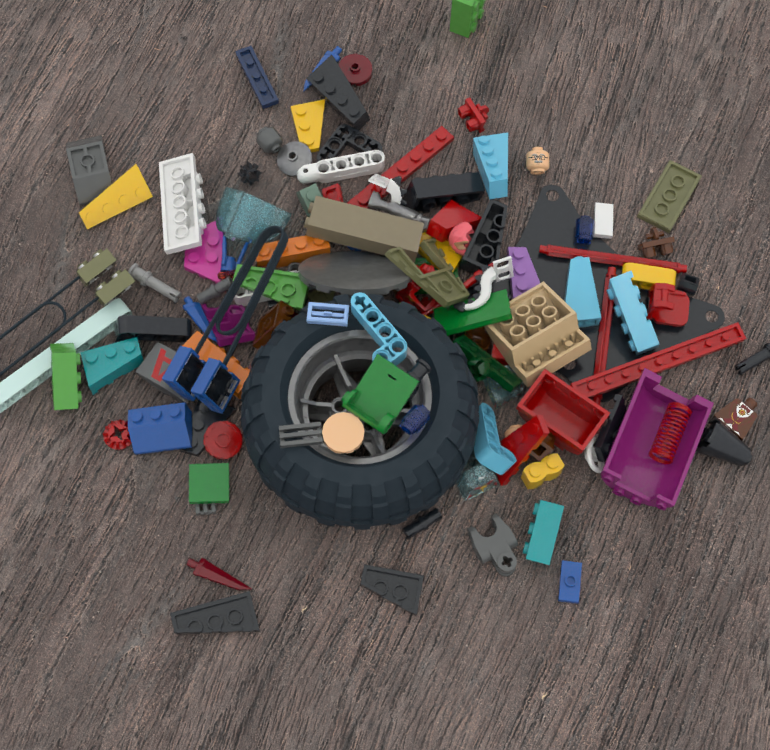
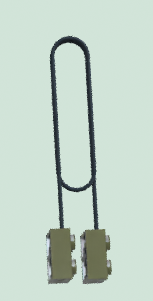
[0,248,135,376]

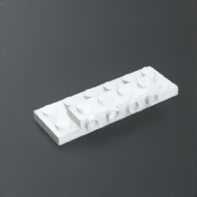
[159,153,207,255]

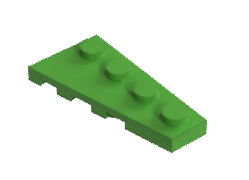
[233,264,309,311]

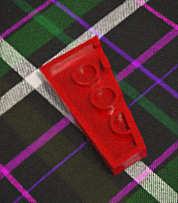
[496,415,550,486]

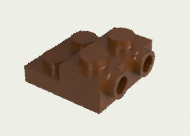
[252,300,294,350]

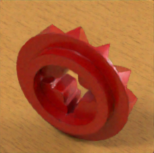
[103,419,131,450]

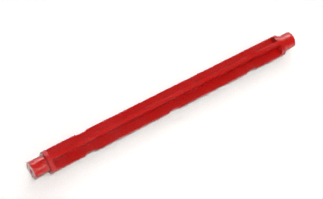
[539,245,687,274]
[591,267,617,405]

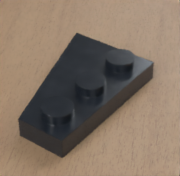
[594,394,626,462]
[360,564,424,617]

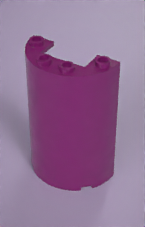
[601,368,714,510]

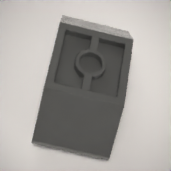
[66,135,113,206]

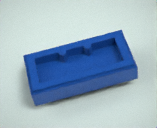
[558,560,582,604]

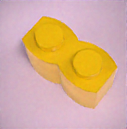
[521,453,565,489]

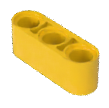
[622,263,676,290]

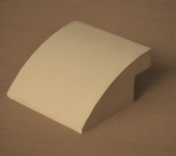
[484,281,592,387]

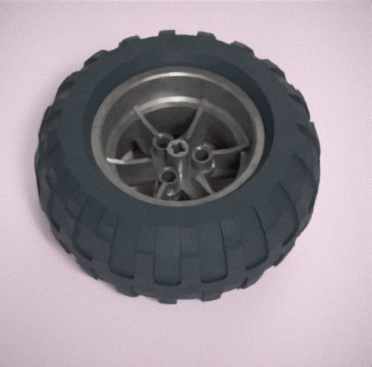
[241,294,479,530]

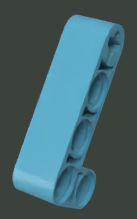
[351,292,407,365]
[474,403,517,475]

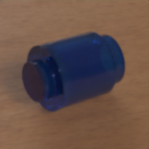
[575,215,594,244]
[400,404,430,436]

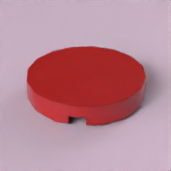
[203,421,242,460]

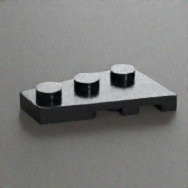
[179,400,237,457]

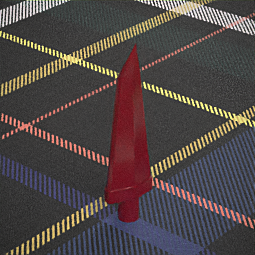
[186,558,252,590]

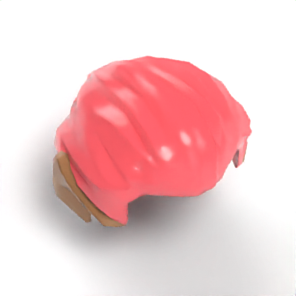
[448,222,474,257]

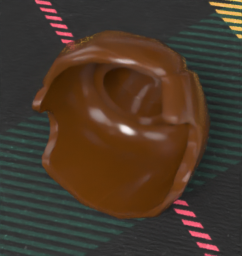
[463,326,490,351]

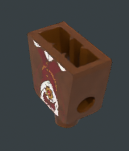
[712,398,758,440]

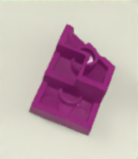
[201,304,255,347]

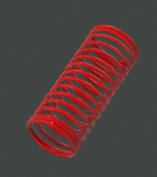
[649,402,692,464]

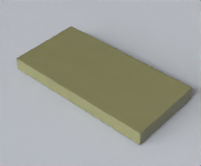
[637,160,702,233]

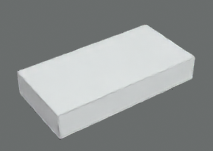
[593,202,614,239]

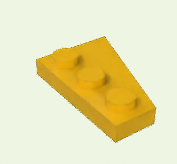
[291,99,325,153]

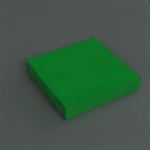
[189,463,229,504]

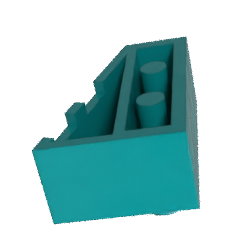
[80,337,144,395]
[523,499,564,565]

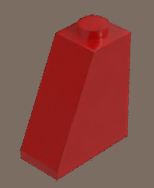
[426,200,482,243]

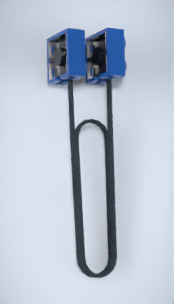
[162,225,288,414]

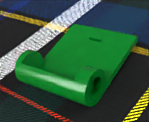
[341,354,420,435]

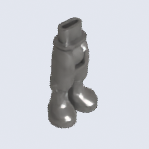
[368,191,430,232]

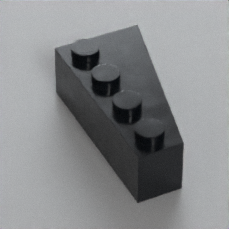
[306,54,370,130]
[403,172,485,214]
[459,199,508,283]

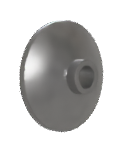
[277,141,312,176]

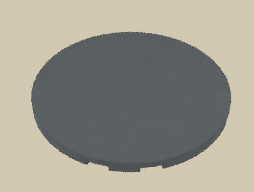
[298,251,412,296]

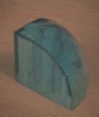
[216,187,292,243]

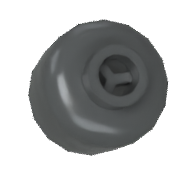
[256,127,283,154]

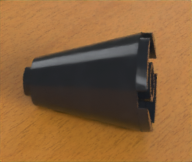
[696,418,752,466]

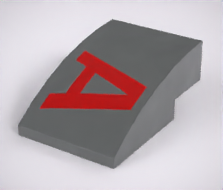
[135,342,188,403]

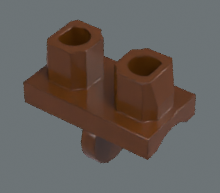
[637,227,675,258]

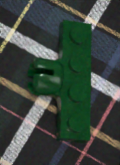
[453,334,523,393]

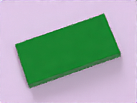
[433,289,512,336]

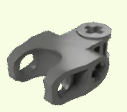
[467,513,518,577]

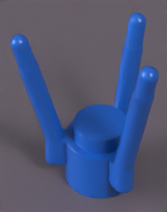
[220,235,250,274]

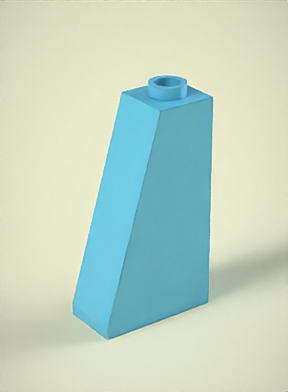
[564,256,601,328]

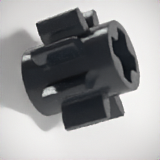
[237,161,262,185]

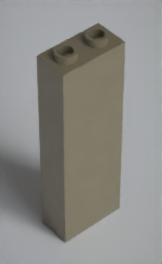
[304,196,424,263]

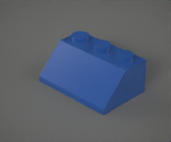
[128,402,192,455]

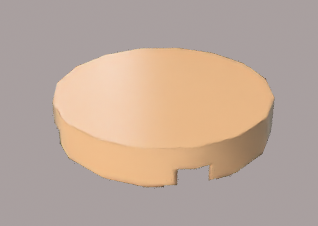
[322,412,364,454]

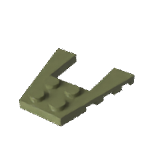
[385,238,470,307]

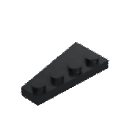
[170,591,260,634]

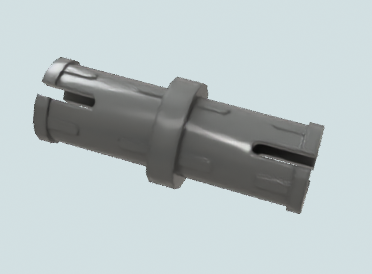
[196,276,233,304]

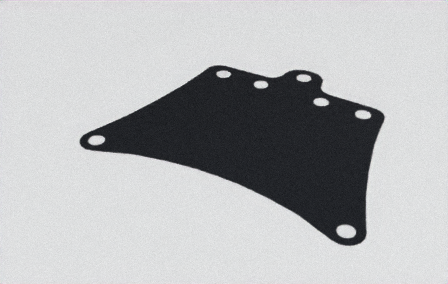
[491,184,725,402]

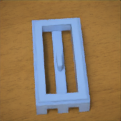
[306,302,349,327]

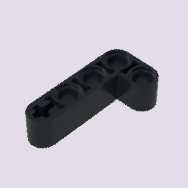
[114,315,192,343]

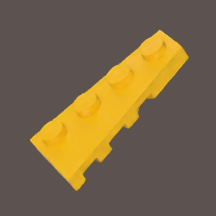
[78,164,153,229]

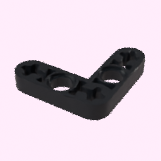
[317,124,382,162]

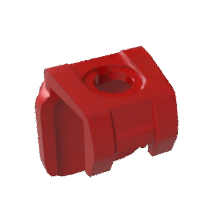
[396,263,436,311]
[646,283,690,327]

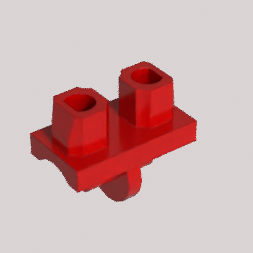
[457,97,489,133]

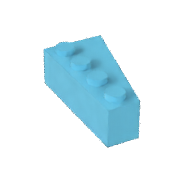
[473,132,508,199]
[606,271,659,355]

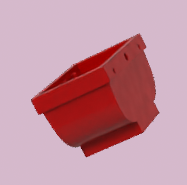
[516,369,610,455]

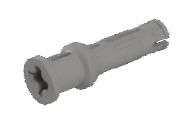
[128,263,182,303]

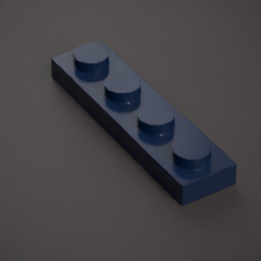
[235,45,279,109]

